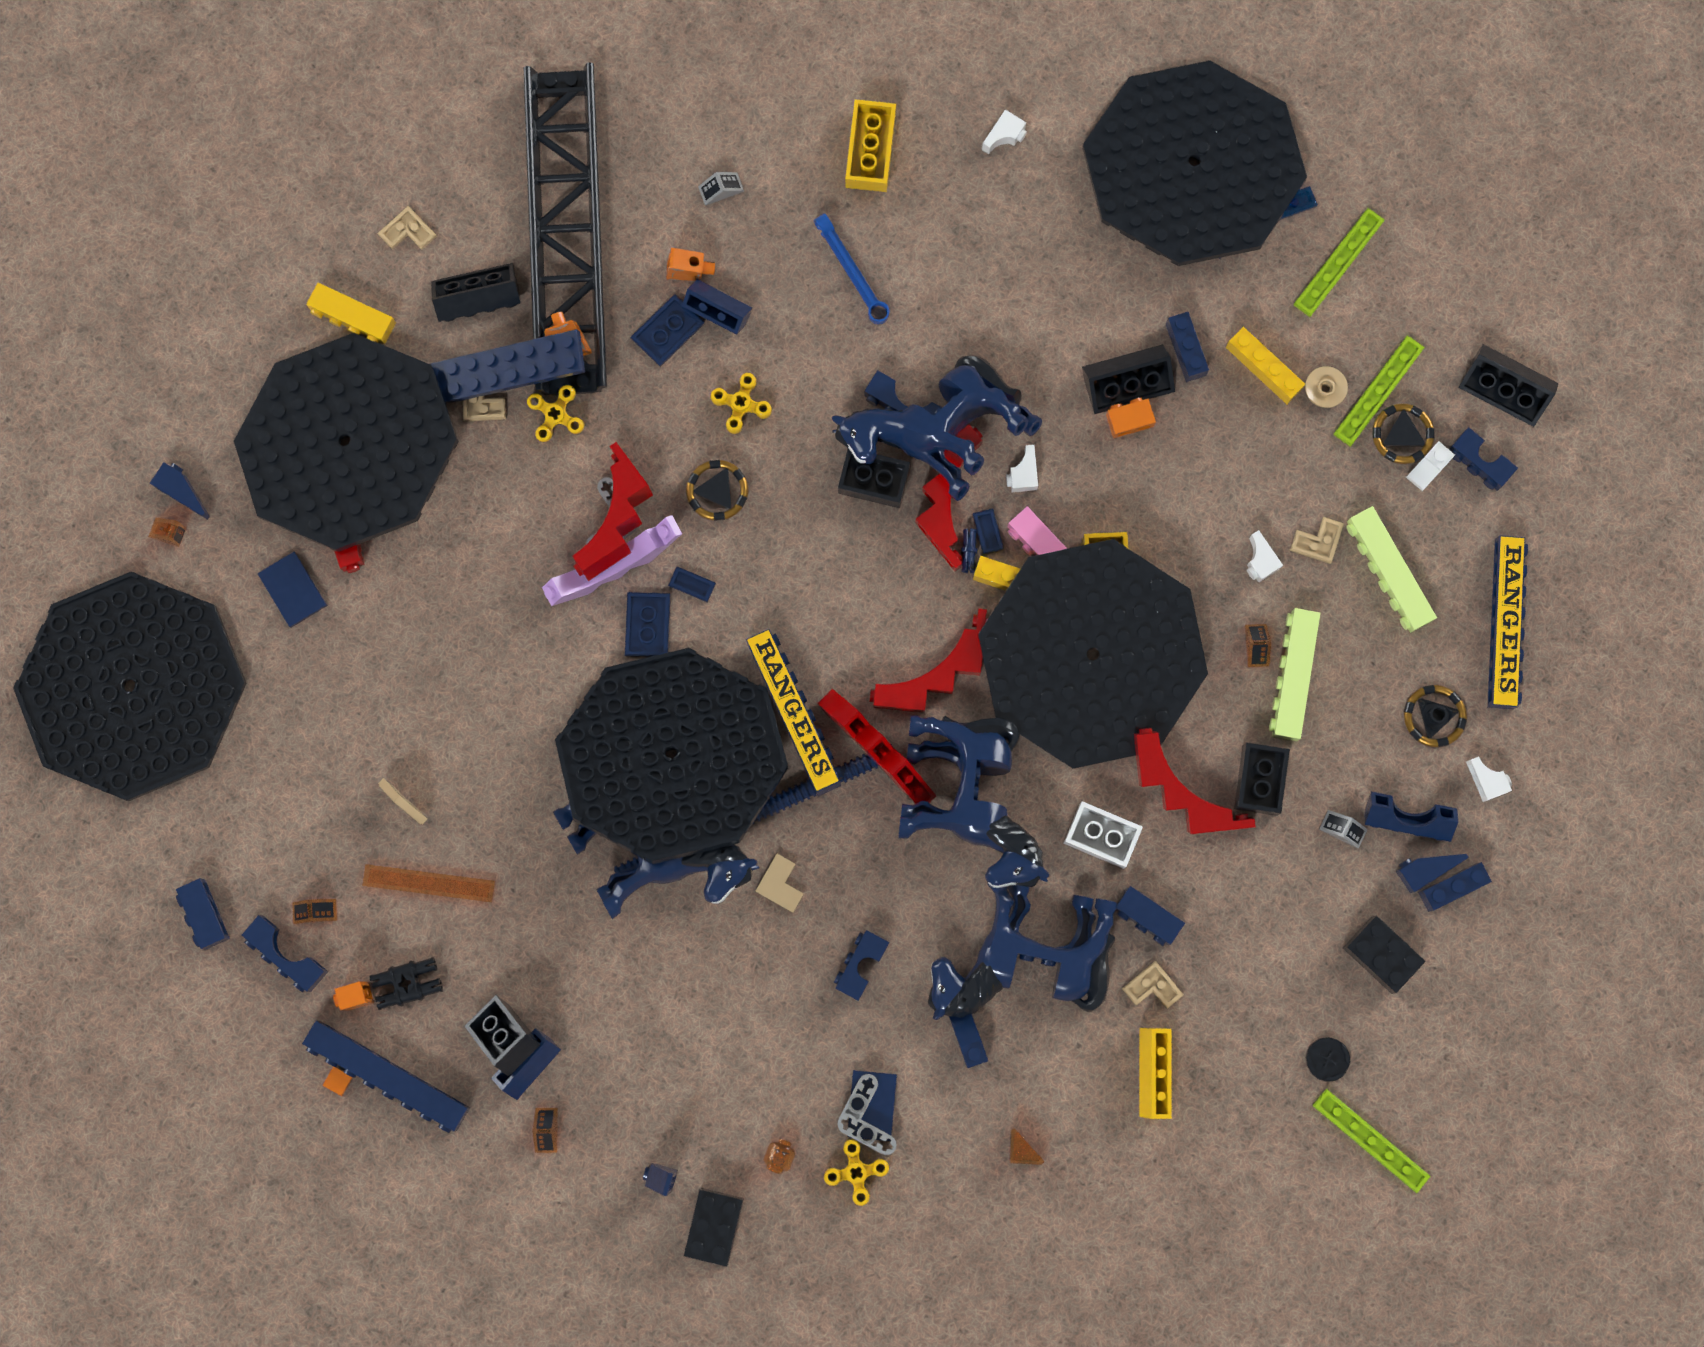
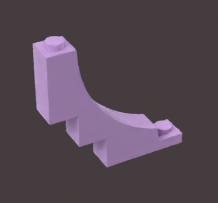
[542,515,682,606]

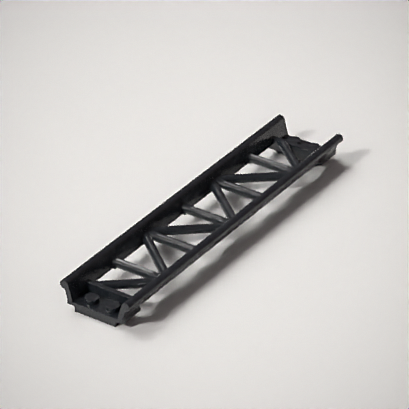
[523,62,607,395]

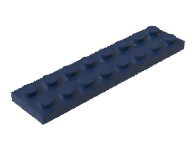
[430,329,585,404]

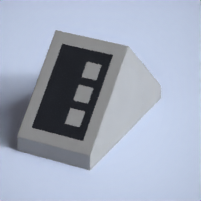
[698,172,744,206]
[1319,810,1368,849]

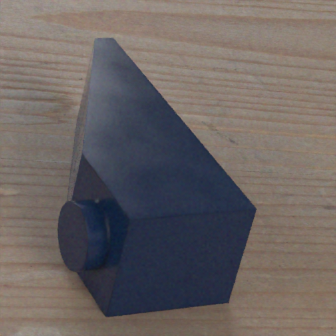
[150,462,210,520]
[1396,854,1469,893]
[949,1014,988,1068]
[643,1163,678,1196]

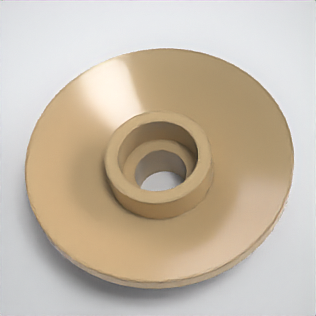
[1305,366,1348,408]

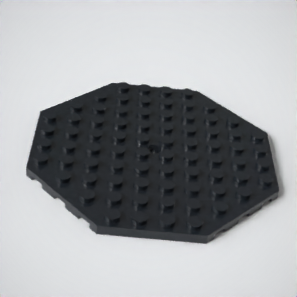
[1082,60,1307,266]
[234,333,459,552]
[978,539,1208,769]
[13,571,247,801]
[555,648,788,864]

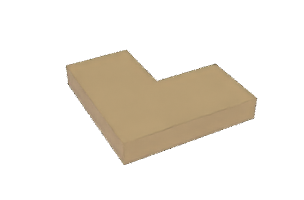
[377,206,437,250]
[463,396,506,422]
[1290,517,1344,564]
[378,778,427,825]
[755,854,804,913]
[1122,961,1184,1009]

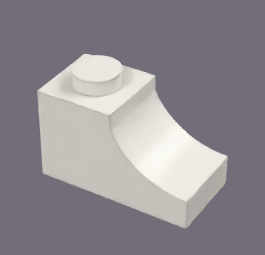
[982,110,1027,154]
[1406,441,1455,491]
[1006,445,1038,492]
[1247,530,1283,582]
[1466,757,1512,802]

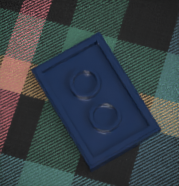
[630,294,705,367]
[257,552,328,628]
[625,592,670,657]
[847,1070,897,1141]

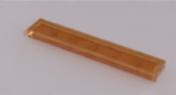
[362,864,495,903]

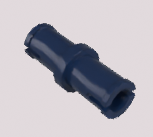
[961,529,978,573]

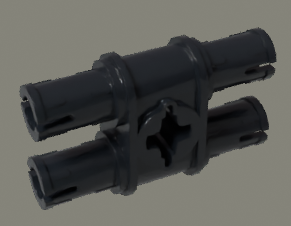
[370,957,443,1010]

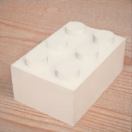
[1063,801,1143,869]

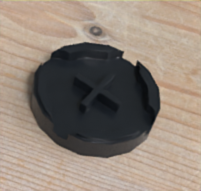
[1306,1037,1350,1082]

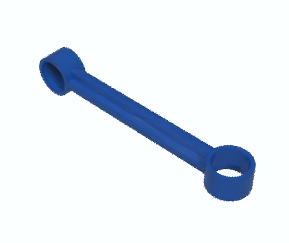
[814,213,889,324]

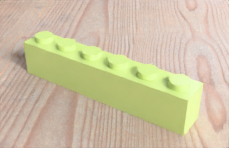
[1347,506,1437,633]
[1269,608,1320,741]

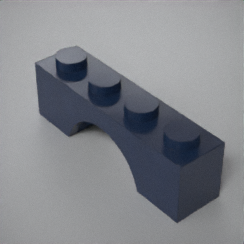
[864,370,942,416]
[1364,792,1458,842]
[242,915,328,992]

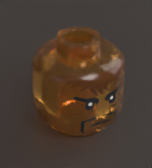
[763,1139,796,1174]

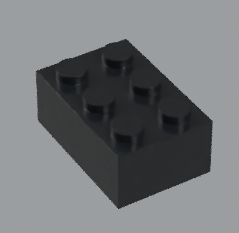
[838,449,910,508]
[1234,742,1290,816]
[1343,915,1426,994]
[464,995,540,1076]
[684,1188,744,1267]

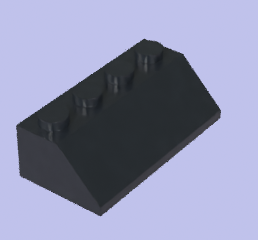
[431,263,521,322]
[1082,344,1175,415]
[1458,344,1559,427]

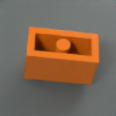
[1106,398,1156,439]
[333,981,374,1010]

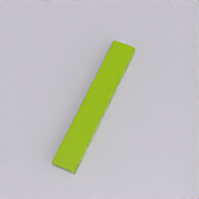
[1293,208,1385,317]
[1333,335,1425,447]
[1312,1089,1431,1193]

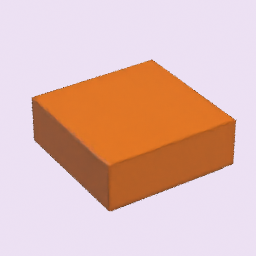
[322,1066,353,1096]

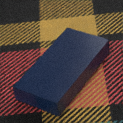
[972,509,1004,555]
[668,566,716,603]

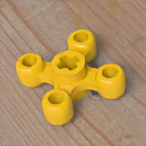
[710,373,772,434]
[527,385,584,442]
[824,1139,889,1206]

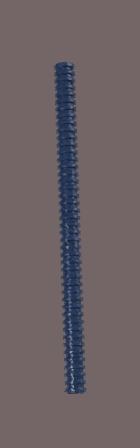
[614,744,893,873]

